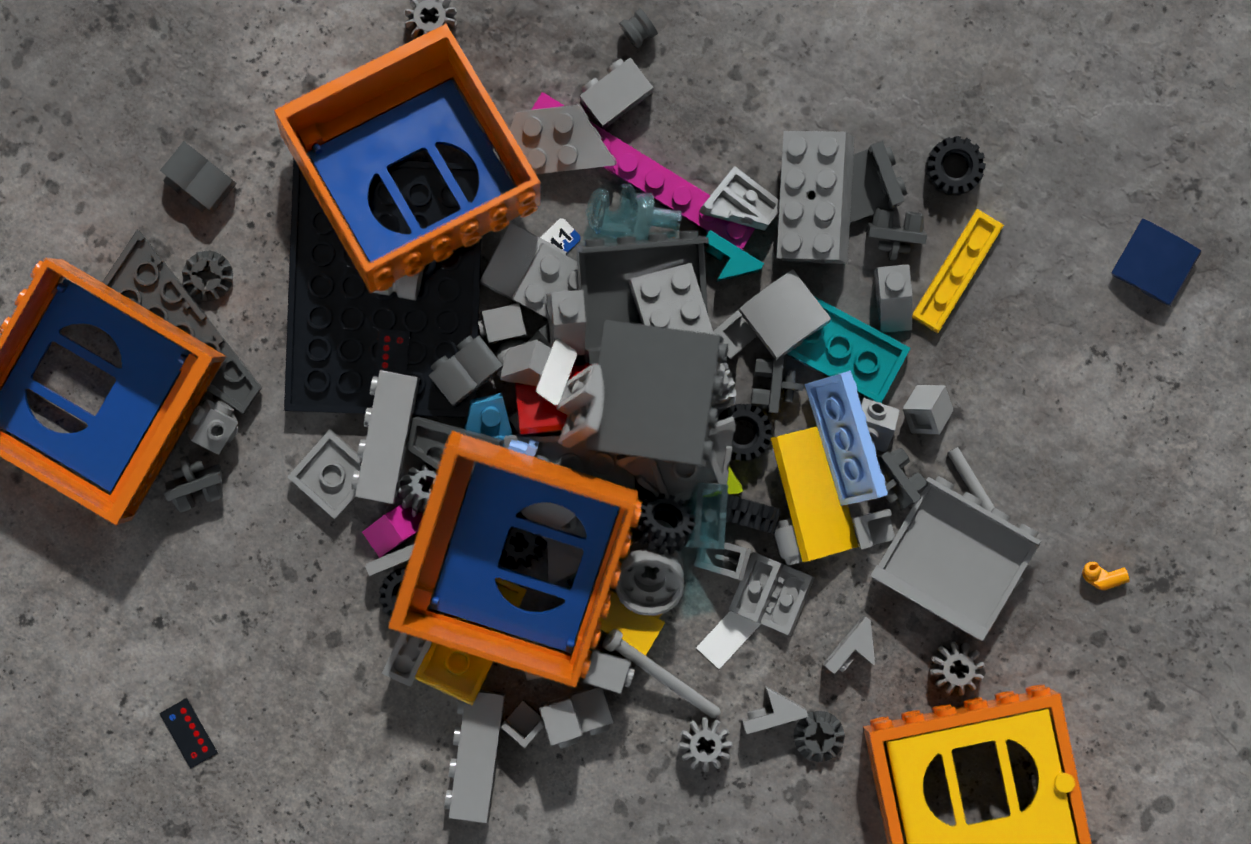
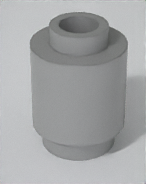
[774,518,802,566]

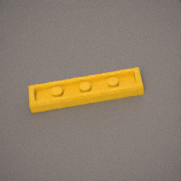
[912,209,1004,333]

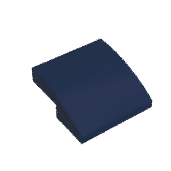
[1111,218,1202,307]

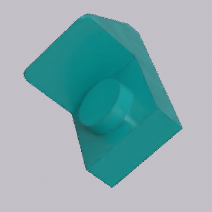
[704,230,764,282]

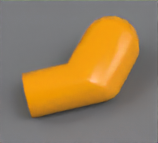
[1082,561,1130,591]

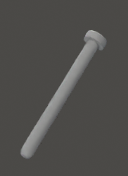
[602,629,721,718]

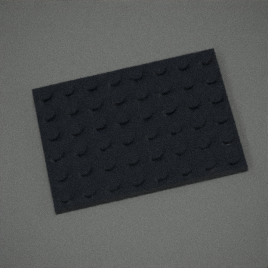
[284,158,482,417]

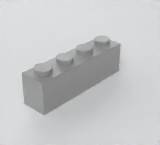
[351,370,420,504]
[444,690,506,823]

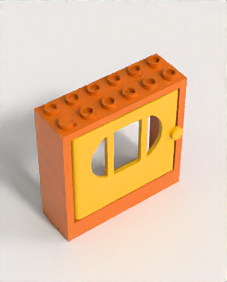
[863,684,1092,844]

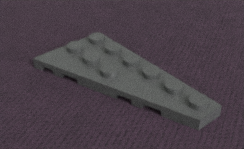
[94,229,262,414]

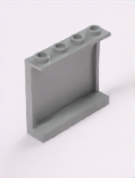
[871,476,1041,642]

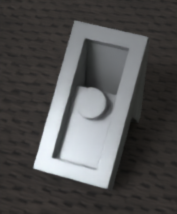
[822,615,875,674]
[742,686,808,734]

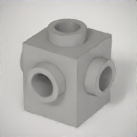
[861,398,900,452]
[187,399,238,455]

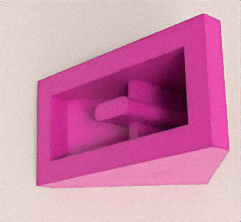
[362,504,423,558]

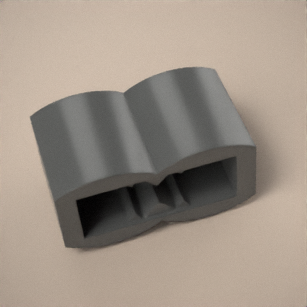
[160,141,237,212]
[429,336,503,407]

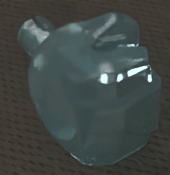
[585,183,682,241]

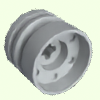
[616,534,684,616]

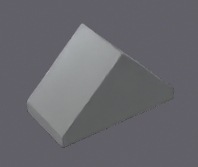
[500,340,552,386]
[693,536,751,581]

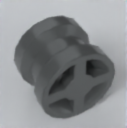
[619,8,658,49]

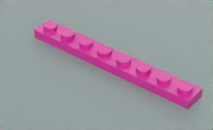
[531,92,755,250]

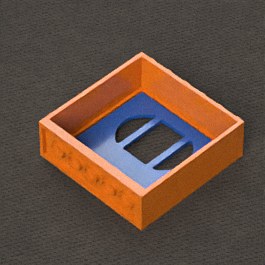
[274,24,540,293]
[0,258,226,525]
[388,431,642,687]

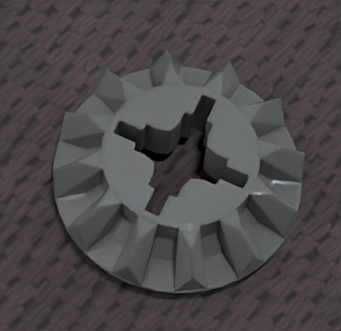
[182,250,233,301]
[794,711,845,762]

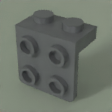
[850,141,907,223]

